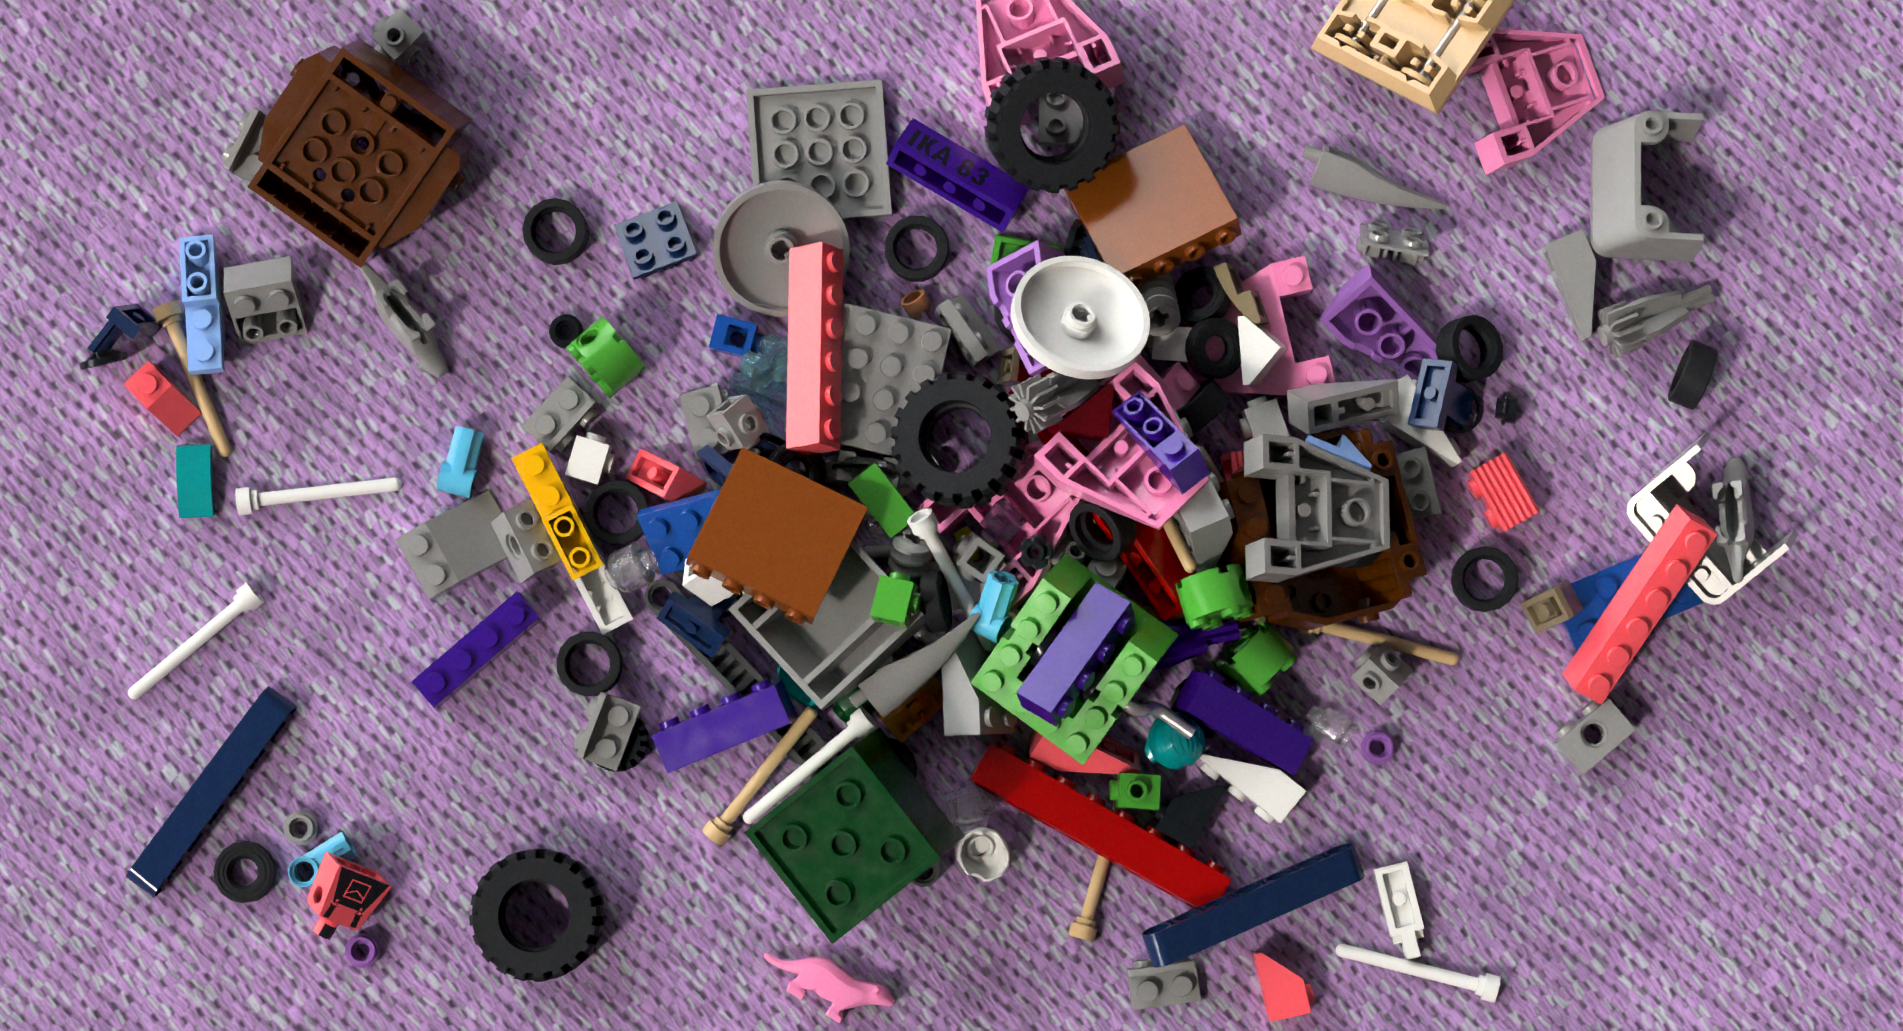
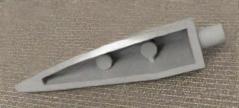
[1302,144,1447,209]
[849,612,980,718]

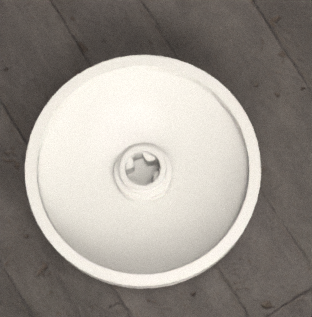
[1011,256,1150,379]

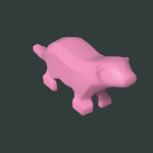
[764,953,895,1023]

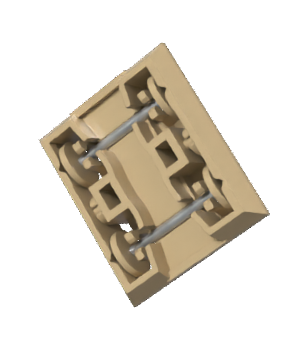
[1311,0,1515,115]

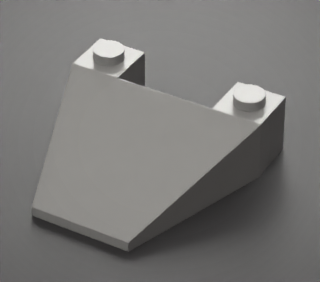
[1244,434,1390,583]

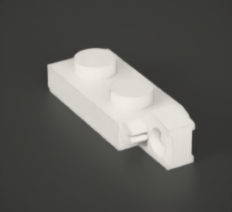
[1373,861,1425,960]

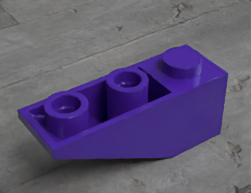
[1112,390,1210,494]

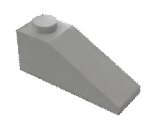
[1540,229,1597,342]
[1287,379,1399,435]

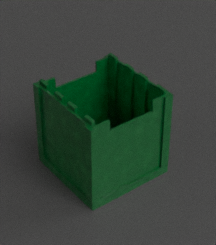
[744,727,965,944]

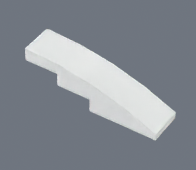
[570,494,633,635]

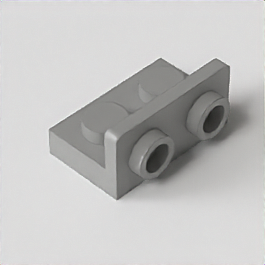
[222,107,267,182]
[934,294,1000,368]
[522,376,599,455]
[679,383,736,461]
[573,692,642,771]
[1127,957,1201,1010]

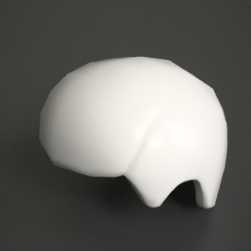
[956,826,1010,882]

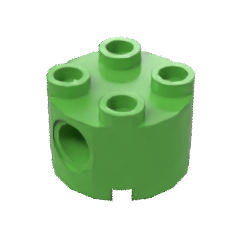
[566,316,646,398]
[1175,564,1254,631]
[1216,617,1297,696]

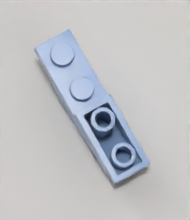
[179,234,226,375]

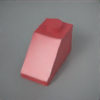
[124,360,202,437]
[625,449,707,502]
[1253,951,1315,1022]

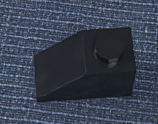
[1152,785,1225,849]

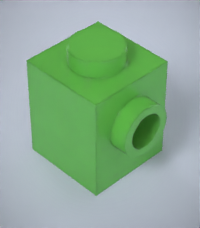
[870,572,921,629]
[1109,773,1161,811]

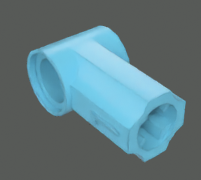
[436,426,485,499]
[969,570,1019,644]
[288,831,359,887]

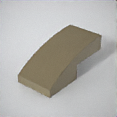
[1214,262,1269,325]

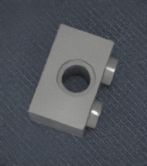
[490,499,562,583]
[1552,698,1636,775]

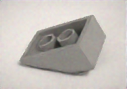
[395,490,508,600]
[940,632,1017,736]

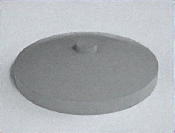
[713,180,850,317]

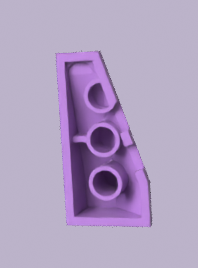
[986,240,1065,376]
[1319,263,1438,381]

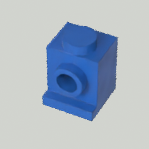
[709,314,763,360]

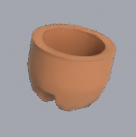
[900,289,931,318]

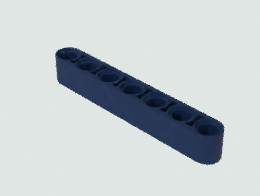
[126,686,297,898]
[1141,843,1365,968]

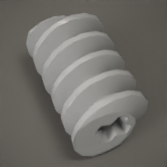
[1137,272,1181,336]
[885,526,933,593]

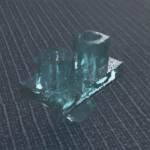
[740,333,788,393]
[728,363,787,420]

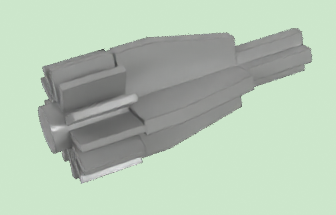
[1595,285,1715,358]
[1008,371,1114,434]

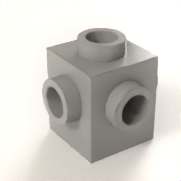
[371,8,428,66]
[706,394,768,450]
[952,531,1005,584]
[1350,642,1413,705]

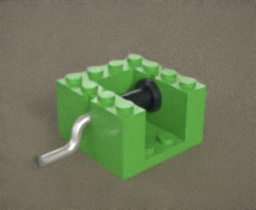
[971,553,1197,765]

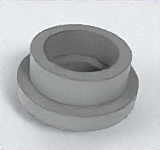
[284,811,319,845]

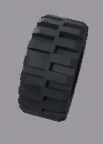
[984,57,1120,193]
[891,371,1029,509]
[469,848,605,982]

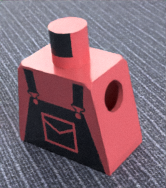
[307,852,392,940]

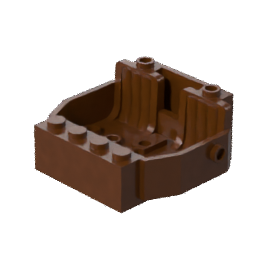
[247,39,473,268]
[1217,428,1427,631]

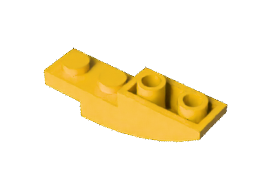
[511,443,604,581]

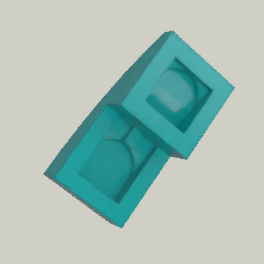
[176,443,215,518]

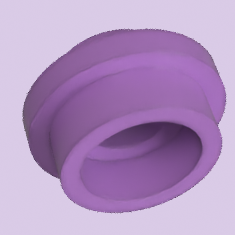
[1361,730,1396,765]
[345,933,380,968]

